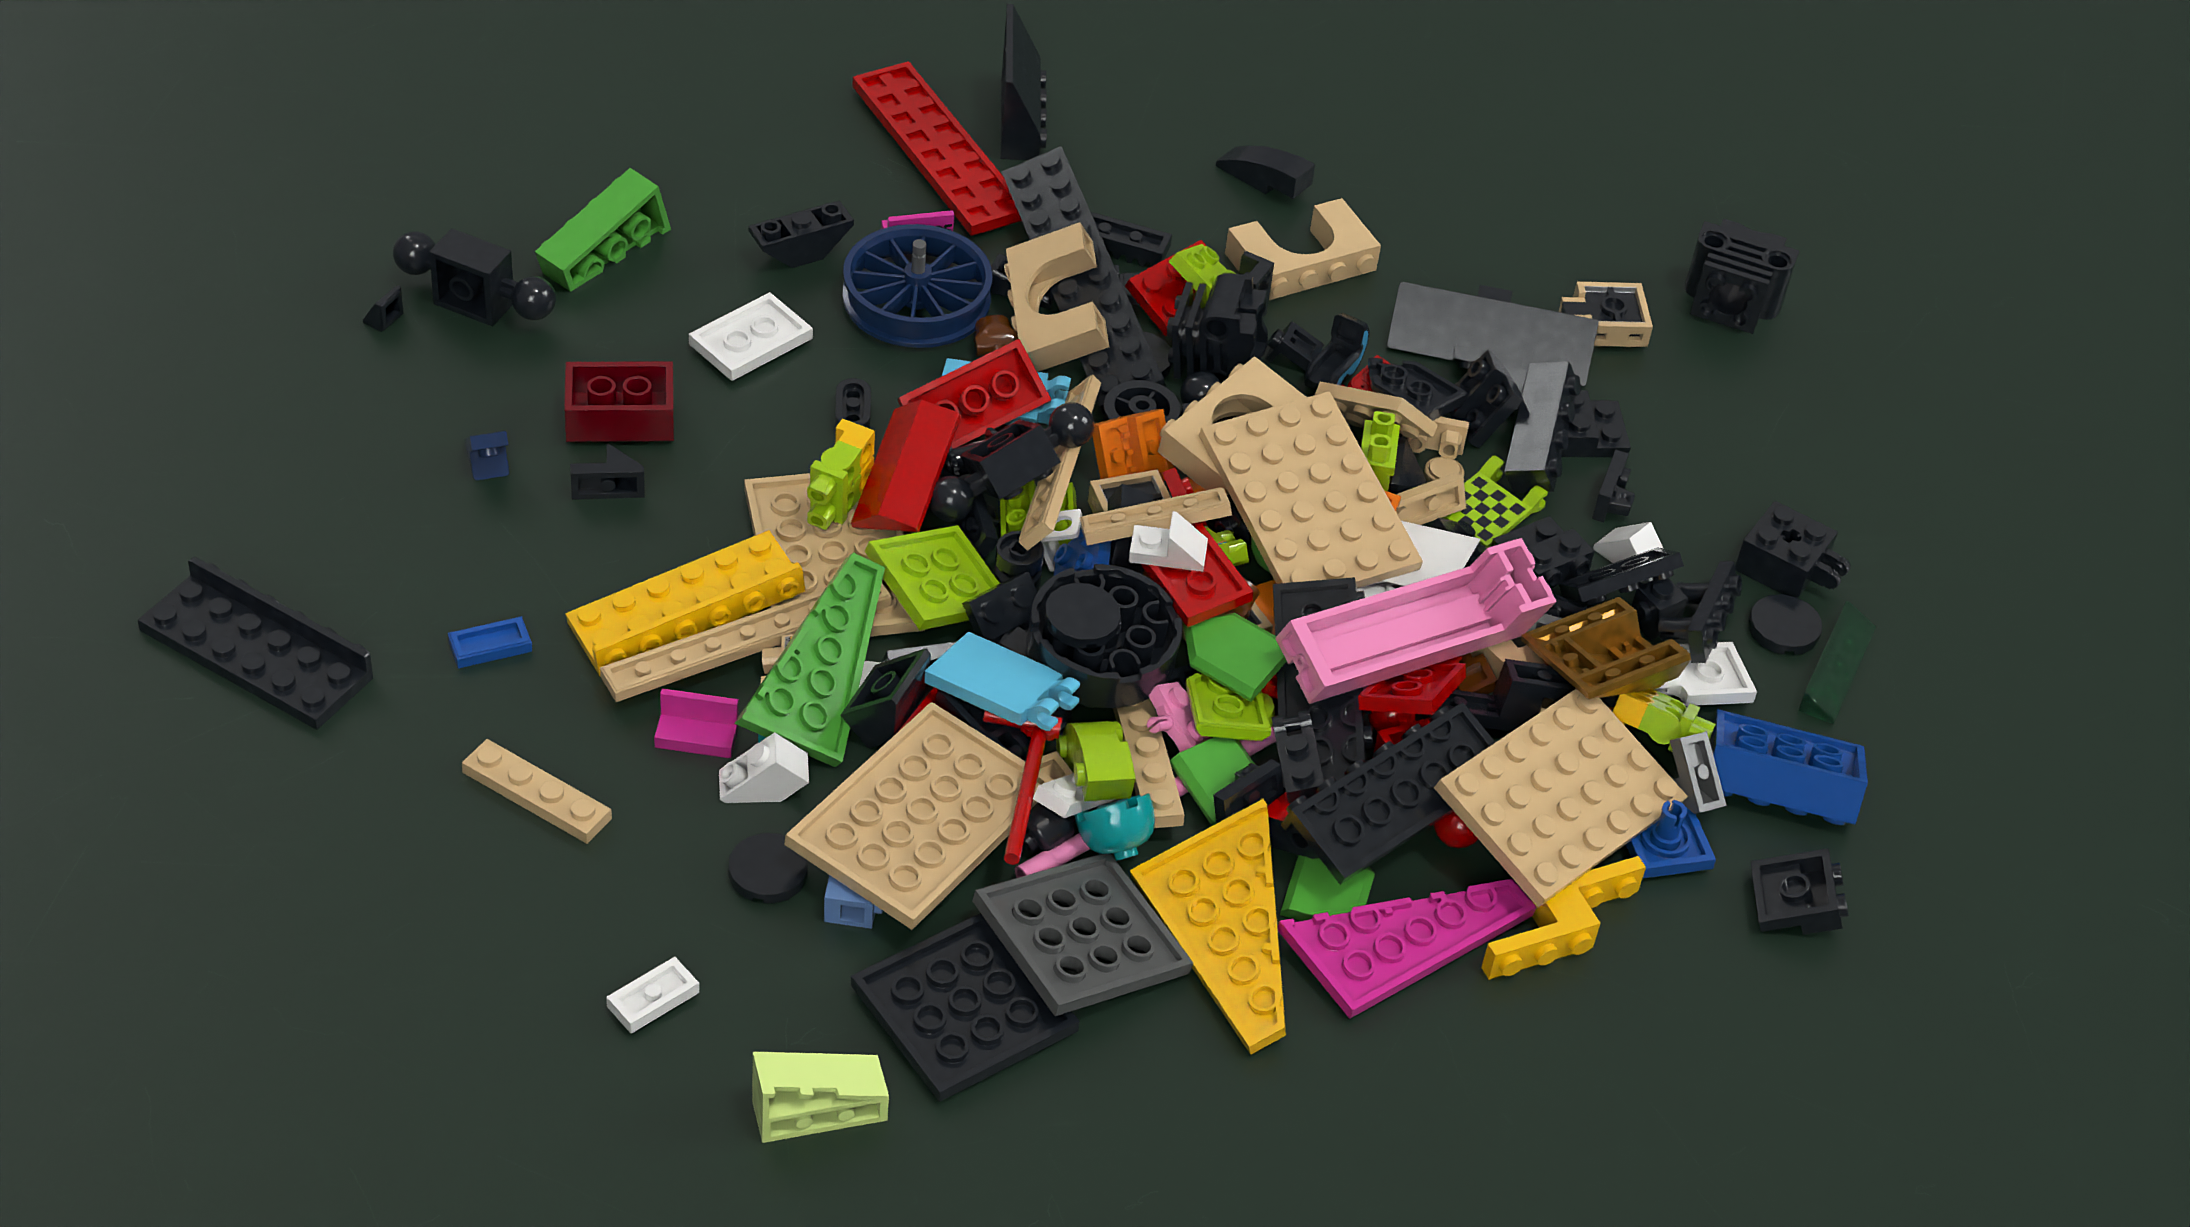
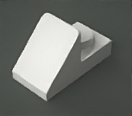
[1129,511,1208,572]

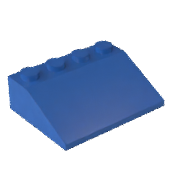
[1710,709,1868,825]

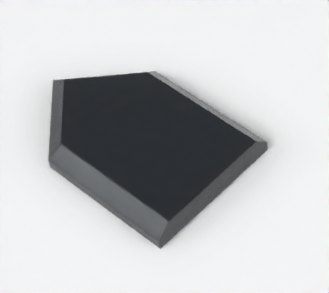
[1368,357,1468,421]

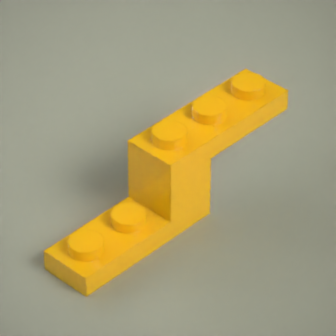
[1481,856,1646,980]

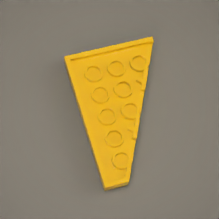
[1130,799,1286,1055]

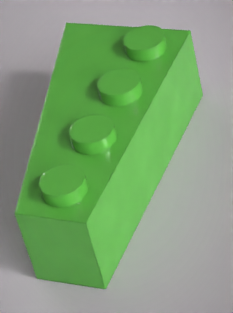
[535,168,671,292]

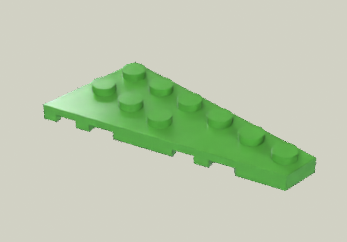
[734,552,885,767]

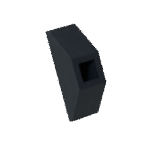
[748,200,854,268]

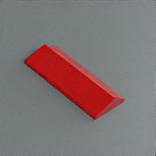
[898,339,1052,448]
[851,400,961,532]

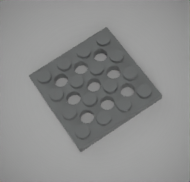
[972,854,1193,1016]

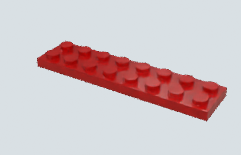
[852,61,1022,236]

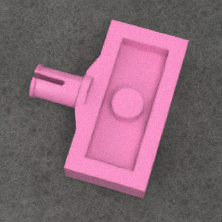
[1147,682,1211,752]

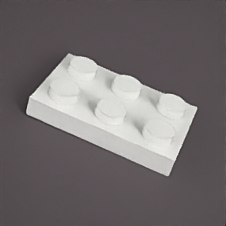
[689,292,813,381]

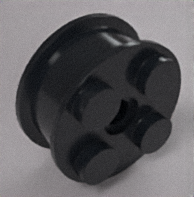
[1102,380,1181,423]

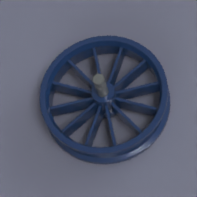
[842,224,992,348]

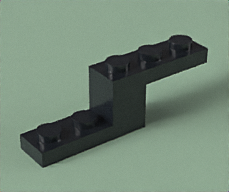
[1422,659,1619,733]

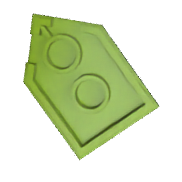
[1185,673,1271,741]

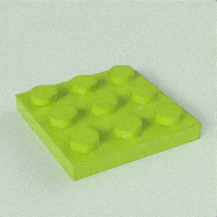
[864,525,1000,631]

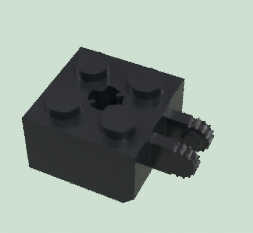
[1735,501,1851,597]

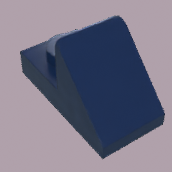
[464,431,509,480]

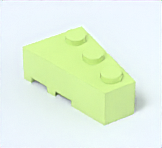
[752,1052,889,1143]

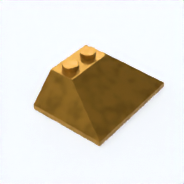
[1521,597,1691,699]

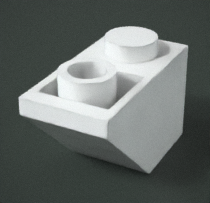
[719,732,809,803]

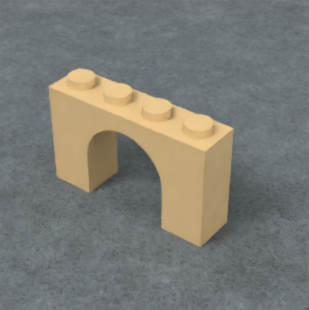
[1225,198,1381,300]
[1004,222,1109,372]
[1158,356,1306,495]

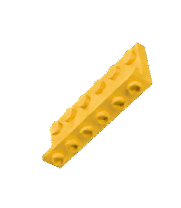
[565,530,806,676]

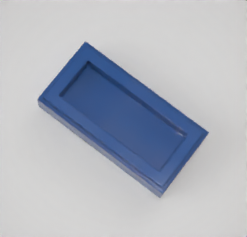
[448,616,532,669]

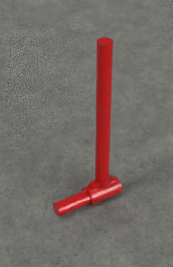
[983,710,1063,865]

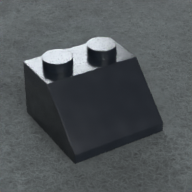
[840,648,931,748]

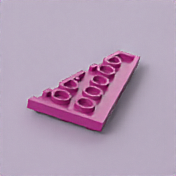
[1278,879,1537,1019]

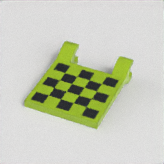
[1442,456,1548,548]

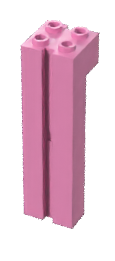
[1275,538,1557,704]

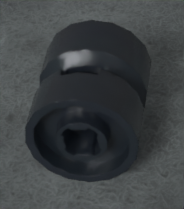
[994,531,1044,593]

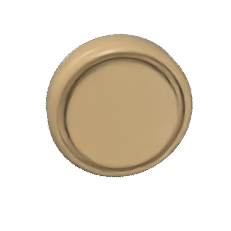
[1424,456,1464,482]

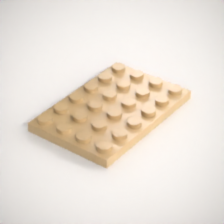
[1199,391,1423,588]
[744,473,925,647]
[1434,689,1688,908]
[784,702,1054,930]

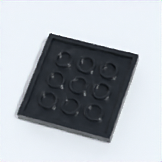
[851,913,1080,1102]

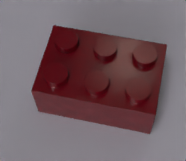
[564,361,674,442]

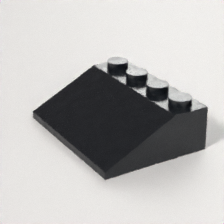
[1000,4,1047,160]

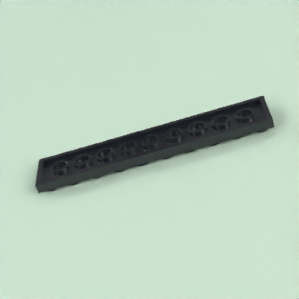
[1002,146,1167,414]

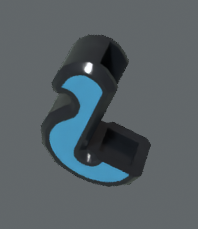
[1304,313,1370,390]

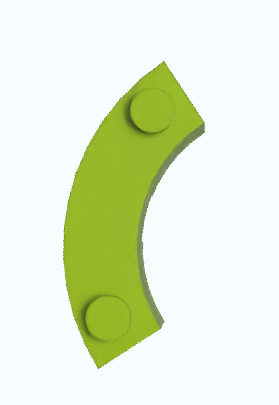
[1056,721,1136,801]

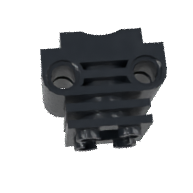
[1685,219,1800,334]
[1167,273,1268,383]

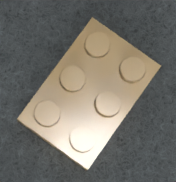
[1315,381,1438,439]

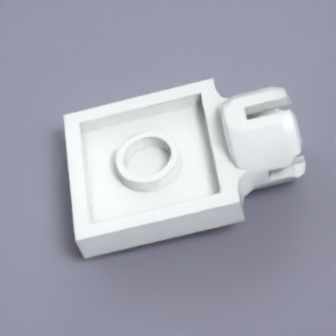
[1654,642,1757,706]

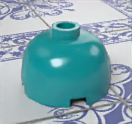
[1074,793,1155,861]

